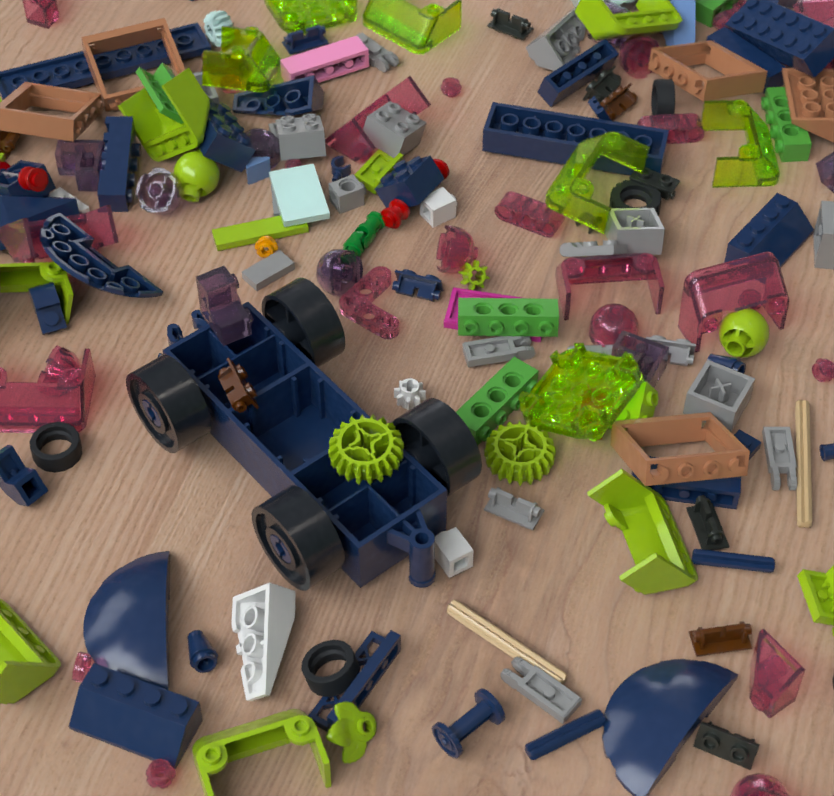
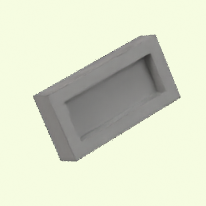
[242,250,295,291]

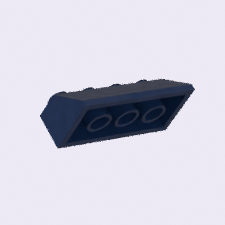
[724,193,814,285]
[69,663,203,770]

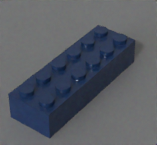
[725,0,834,78]

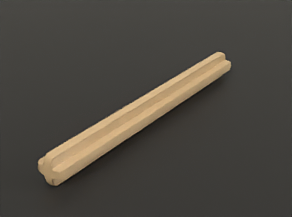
[795,400,812,528]

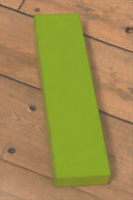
[212,215,309,251]

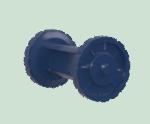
[432,688,505,759]

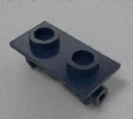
[282,25,329,55]
[392,269,444,302]

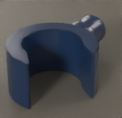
[331,156,351,182]

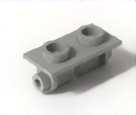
[643,335,696,366]
[484,487,544,530]

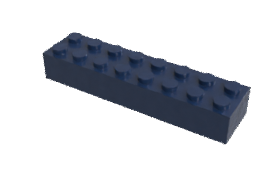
[482,102,669,175]

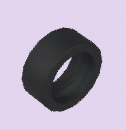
[651,79,675,122]
[30,422,82,473]
[301,640,360,697]

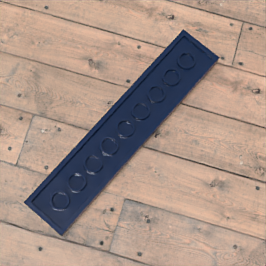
[0,22,211,100]

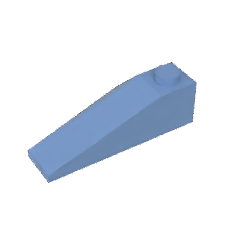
[661,0,695,46]

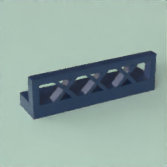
[308,630,401,732]

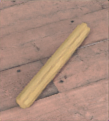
[447,600,567,684]

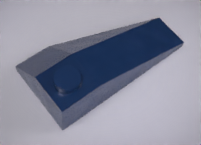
[0,194,82,251]

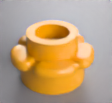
[255,236,278,258]

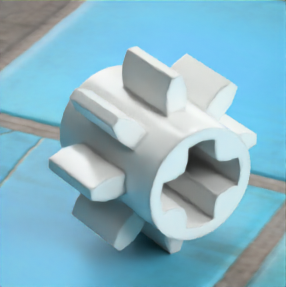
[394,378,426,410]

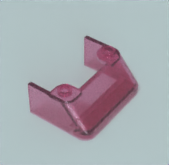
[325,76,431,163]
[0,205,119,263]
[678,252,790,353]
[555,253,665,321]
[0,348,96,433]

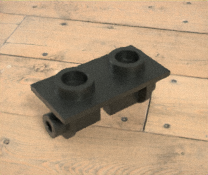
[487,8,533,40]
[583,65,622,103]
[629,165,680,200]
[686,495,729,551]
[693,721,760,770]

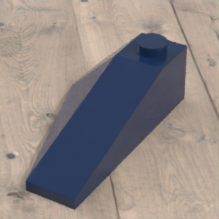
[232,75,324,116]

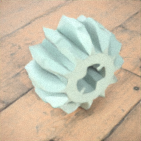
[203,10,235,47]

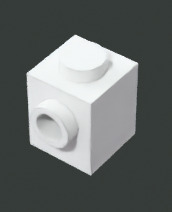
[420,187,457,228]
[435,527,474,578]

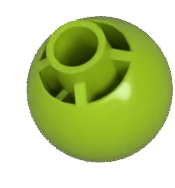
[173,150,220,202]
[719,308,770,358]

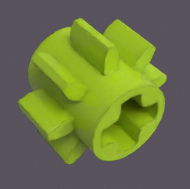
[458,260,490,290]

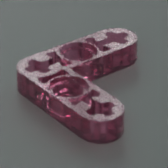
[339,266,399,339]

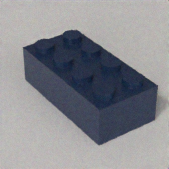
[198,98,256,172]

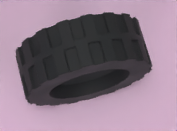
[609,180,662,216]

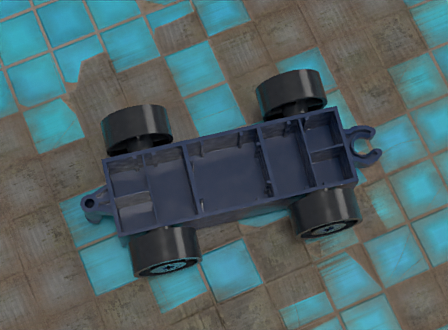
[126,277,482,591]

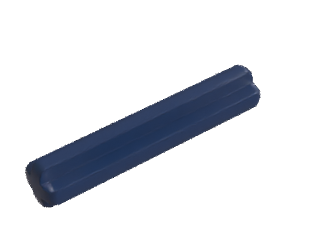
[692,549,775,573]
[525,709,606,760]

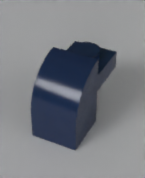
[28,282,67,335]
[0,445,49,507]

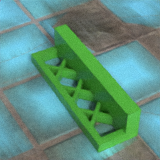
[136,63,183,124]

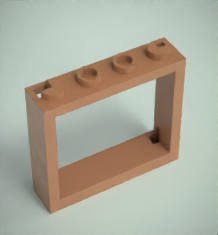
[81,18,185,112]
[648,40,768,101]
[0,82,104,142]
[610,412,750,486]

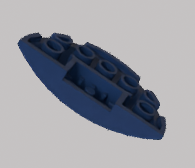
[39,213,164,298]
[83,551,170,690]
[602,659,738,796]

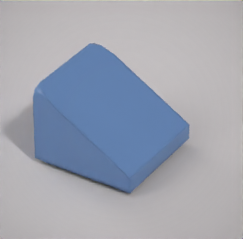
[246,157,271,184]

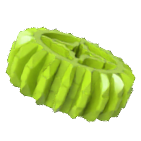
[328,414,404,485]
[484,420,556,486]

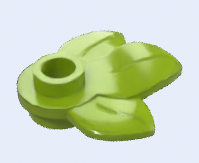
[326,702,377,763]

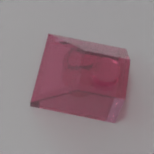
[23,0,59,29]
[749,628,805,719]

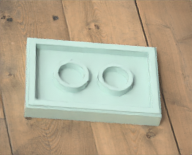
[269,163,330,227]

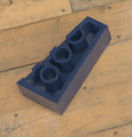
[97,116,141,212]

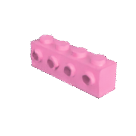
[280,36,369,83]

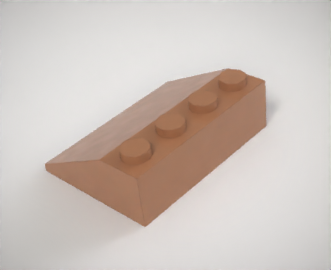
[782,68,834,143]

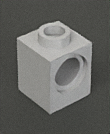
[329,174,366,214]

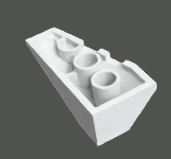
[231,583,296,702]

